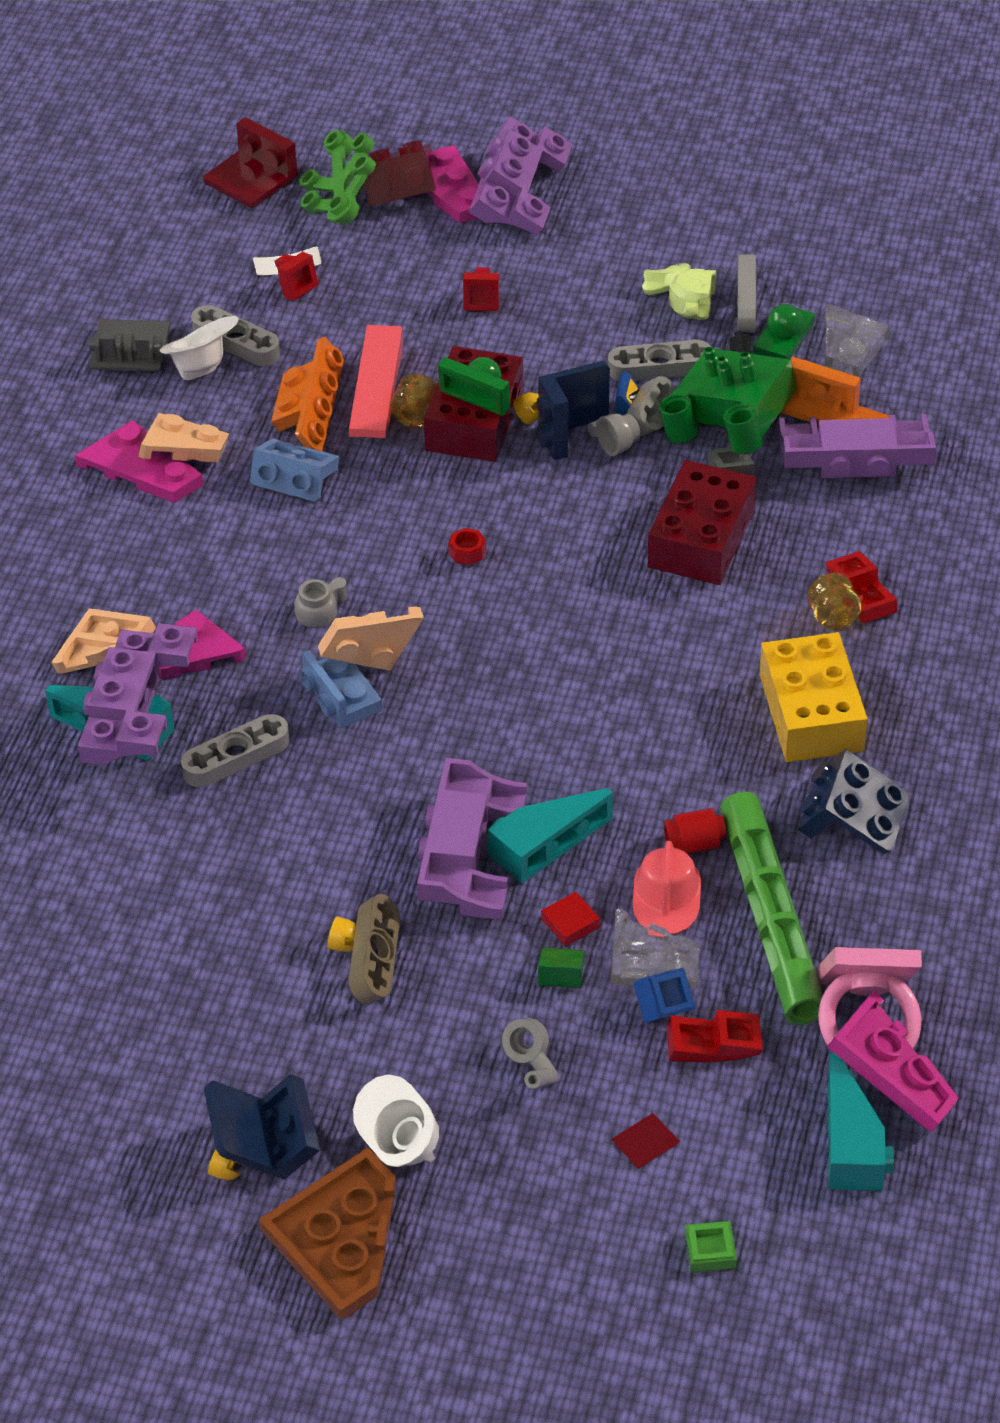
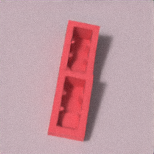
[349,325,403,438]

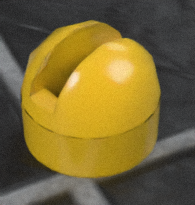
[513,392,538,425]
[327,916,356,952]
[207,1150,243,1181]

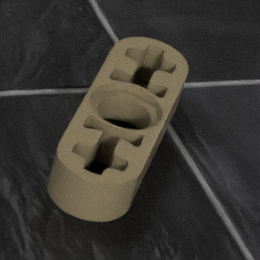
[349,894,400,1005]

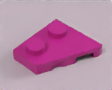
[158,610,246,680]

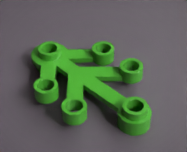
[299,130,376,226]

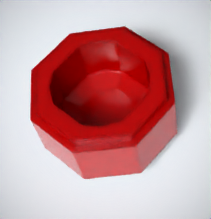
[448,528,486,565]

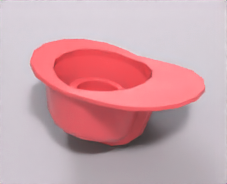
[633,841,701,936]

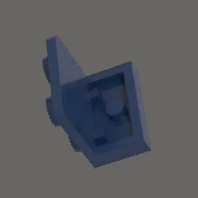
[537,361,610,460]
[798,749,910,854]
[204,1074,320,1180]

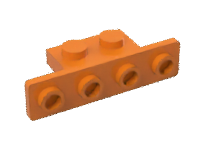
[271,336,344,452]
[780,357,889,425]

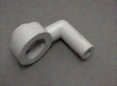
[502,1018,558,1089]

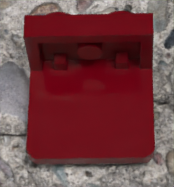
[363,140,436,207]

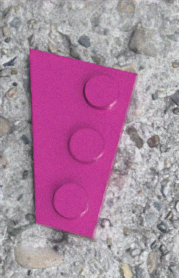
[426,145,479,223]
[75,420,203,503]
[827,989,959,1133]

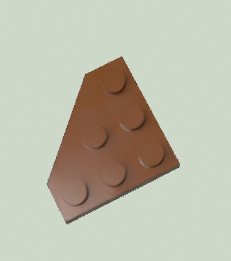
[259,1147,396,1321]

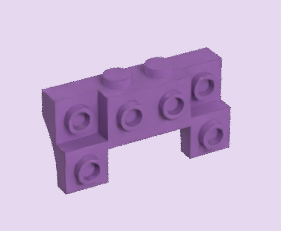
[469,116,572,236]
[778,414,936,478]
[78,623,198,766]
[417,758,527,920]

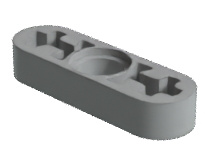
[737,254,756,333]
[191,305,280,366]
[608,340,711,381]
[181,714,289,787]

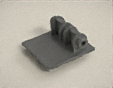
[89,319,171,371]

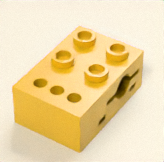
[760,632,867,762]

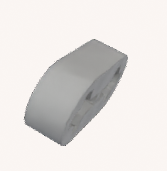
[627,376,675,436]

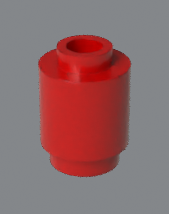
[663,808,726,854]

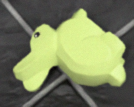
[642,263,716,320]

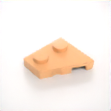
[51,608,156,674]

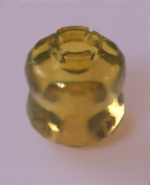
[390,373,437,427]
[807,573,862,630]

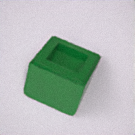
[538,948,585,988]

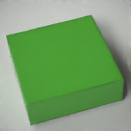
[685,1221,737,1272]

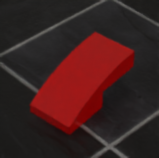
[826,551,898,624]
[666,1010,763,1063]

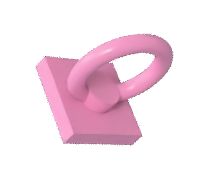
[816,947,922,1063]

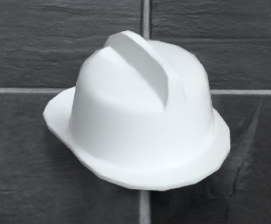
[159,316,239,380]
[353,1074,439,1167]

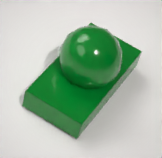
[753,304,815,359]
[438,357,510,416]

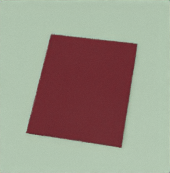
[611,1113,680,1169]

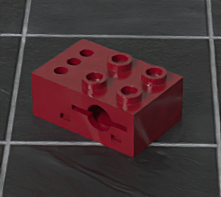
[424,346,524,462]
[648,460,757,585]

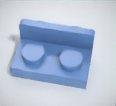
[250,438,340,502]
[299,650,383,729]

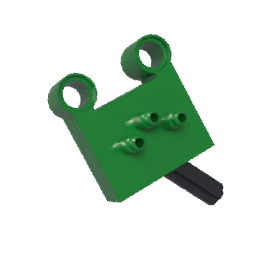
[659,331,797,454]

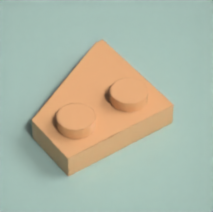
[138,413,229,463]
[318,606,424,671]

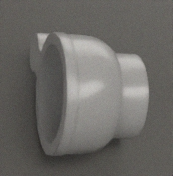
[587,414,640,456]
[294,577,348,628]

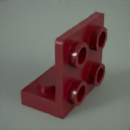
[203,117,298,208]

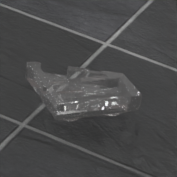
[825,304,890,377]
[612,909,699,988]

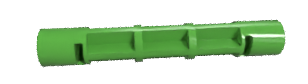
[720,791,823,1025]

